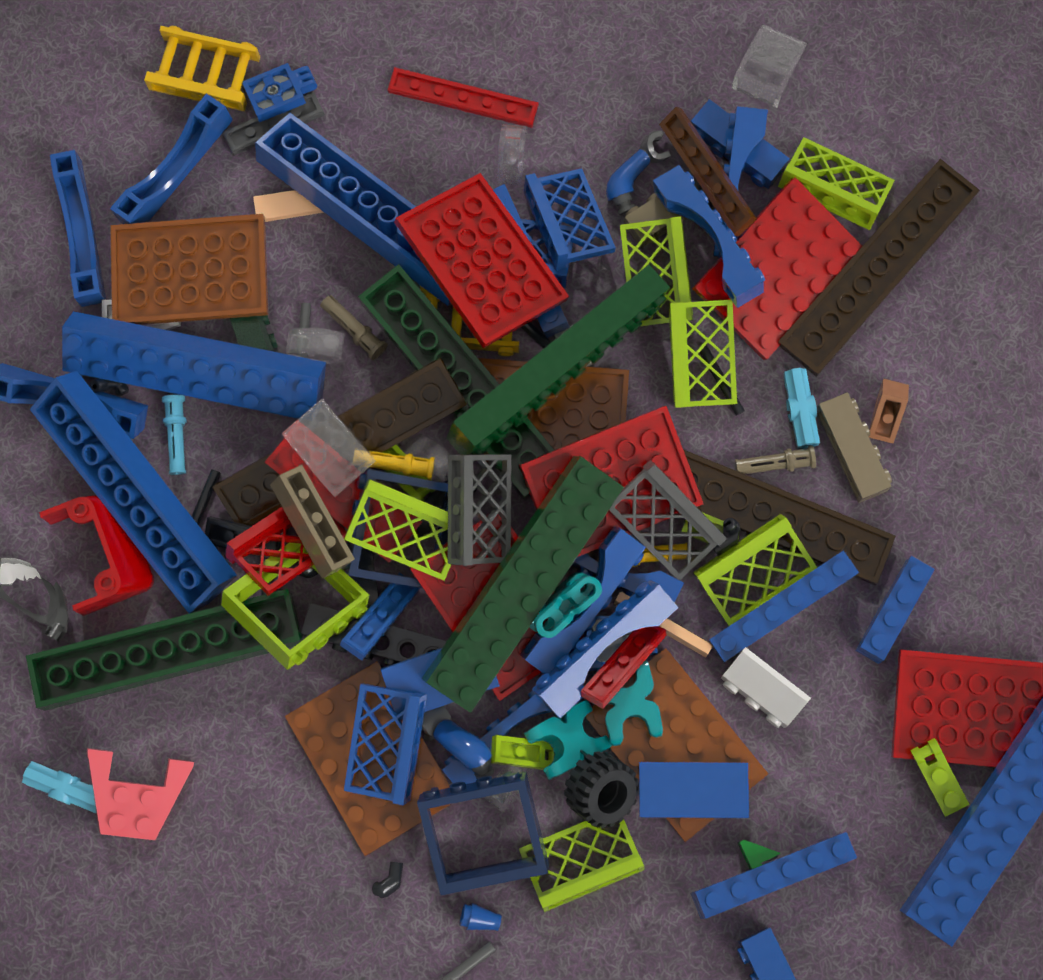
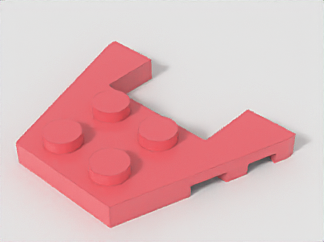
[87,748,194,840]

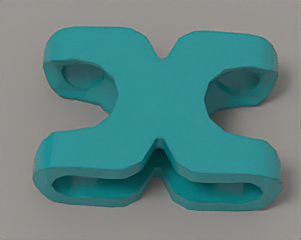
[530,572,602,638]
[596,660,663,746]
[524,700,612,780]

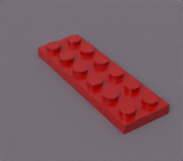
[264,421,422,563]

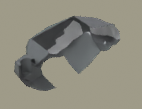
[0,558,69,642]

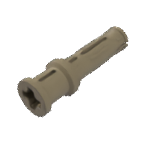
[320,295,388,361]
[735,445,816,474]

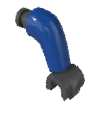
[606,130,671,215]
[422,706,494,779]

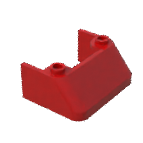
[39,495,154,616]

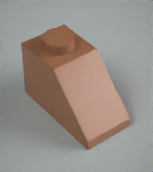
[868,379,909,443]

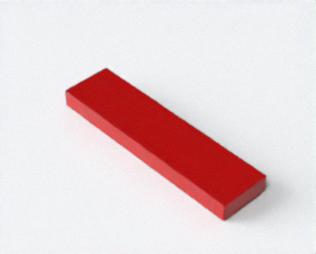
[581,626,667,709]

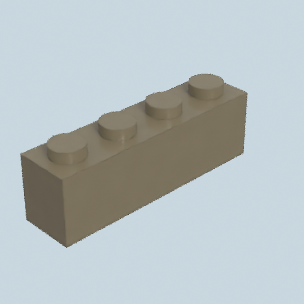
[624,171,712,249]
[817,392,892,503]
[270,465,355,579]

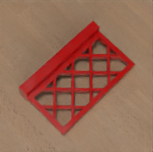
[226,507,347,596]

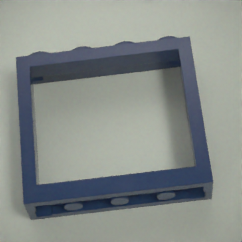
[344,468,448,588]
[417,771,549,895]

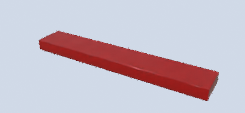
[388,67,539,128]

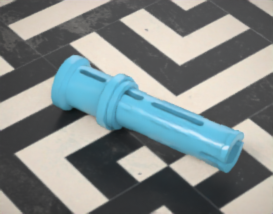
[162,395,187,475]

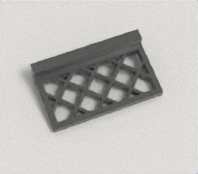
[448,454,511,566]
[609,459,727,580]

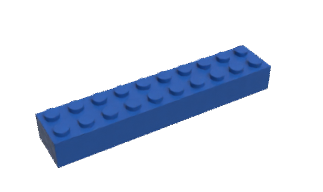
[255,113,451,306]
[62,311,326,422]
[30,371,237,614]
[899,698,1043,947]

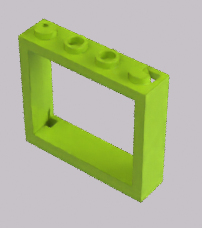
[221,536,369,670]

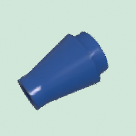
[460,903,502,931]

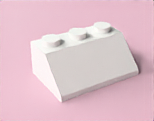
[721,647,811,728]

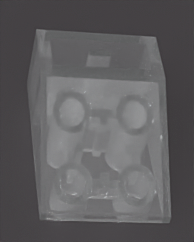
[732,24,808,108]
[282,398,376,497]

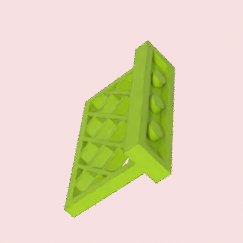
[778,137,895,230]
[620,216,694,326]
[669,300,737,408]
[344,479,451,581]
[693,514,817,626]
[519,820,644,912]

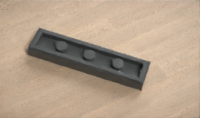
[223,91,325,156]

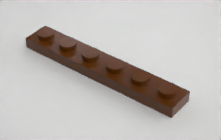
[659,107,757,237]

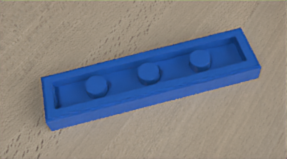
[340,572,420,660]

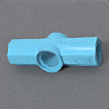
[783,368,820,449]
[22,761,96,813]

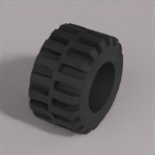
[564,752,639,828]

